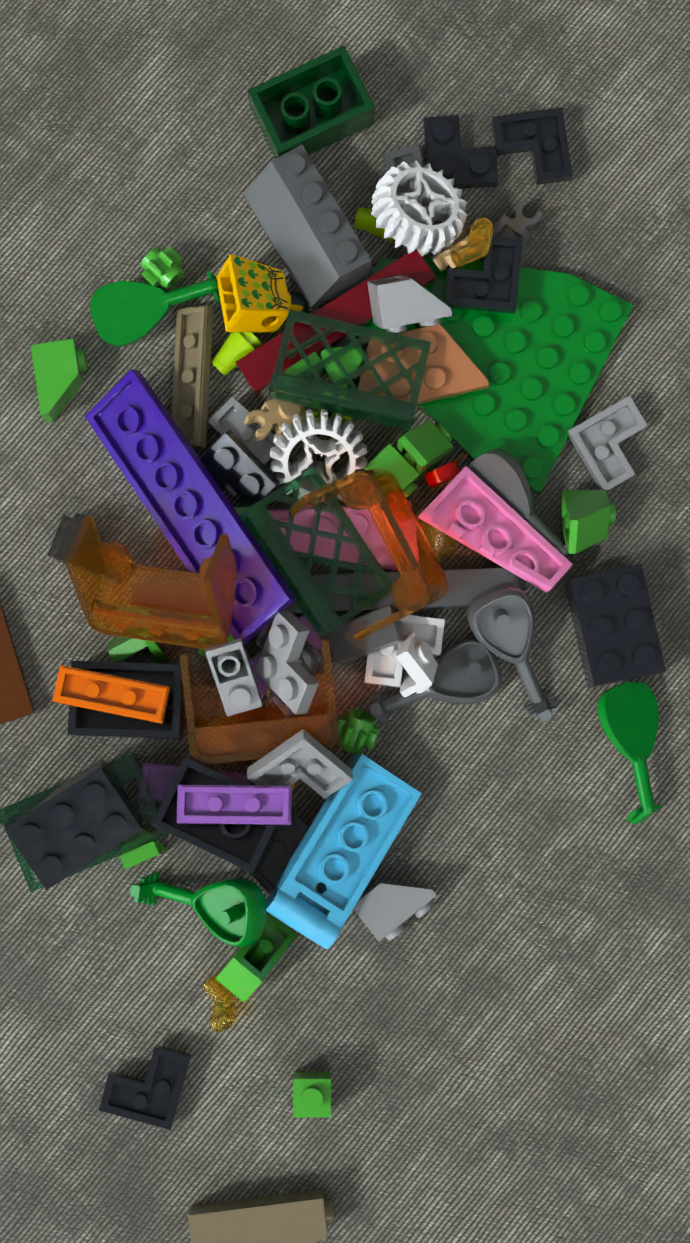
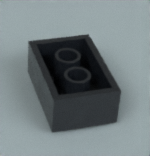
[564,564,666,688]
[68,661,186,739]
[151,756,280,874]
[4,758,143,890]

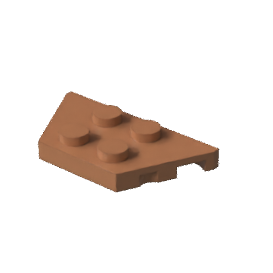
[353,324,489,420]

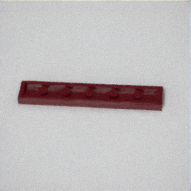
[236,249,436,395]

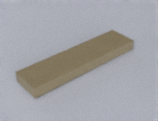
[171,305,214,449]

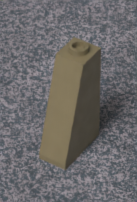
[188,1189,334,1243]

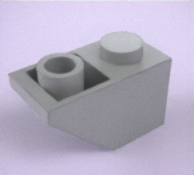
[367,275,452,333]
[205,638,263,717]
[353,881,437,942]

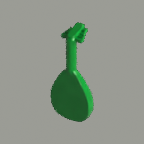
[90,270,220,347]
[597,682,662,825]
[130,872,266,947]

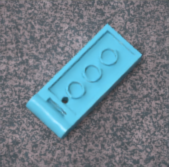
[265,754,422,949]

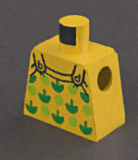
[216,254,304,332]

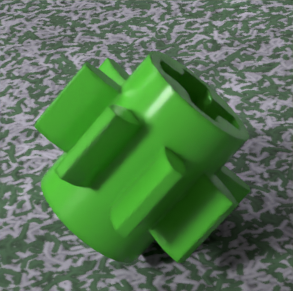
[141,246,185,291]
[333,709,380,754]

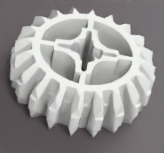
[371,160,468,257]
[270,408,367,506]

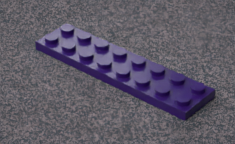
[85,369,296,644]

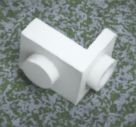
[396,631,438,697]

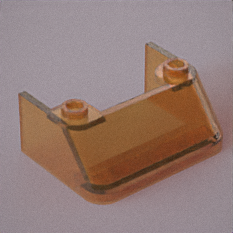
[290,468,448,642]
[65,516,237,649]
[180,636,338,764]

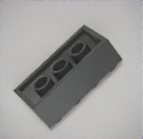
[244,145,373,311]

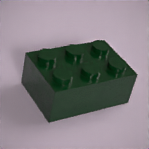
[247,45,375,159]

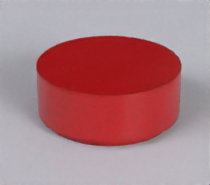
[424,460,461,488]

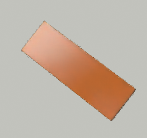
[52,665,171,724]

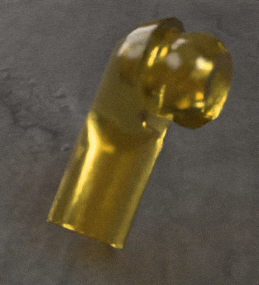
[451,217,493,267]
[201,974,236,1032]

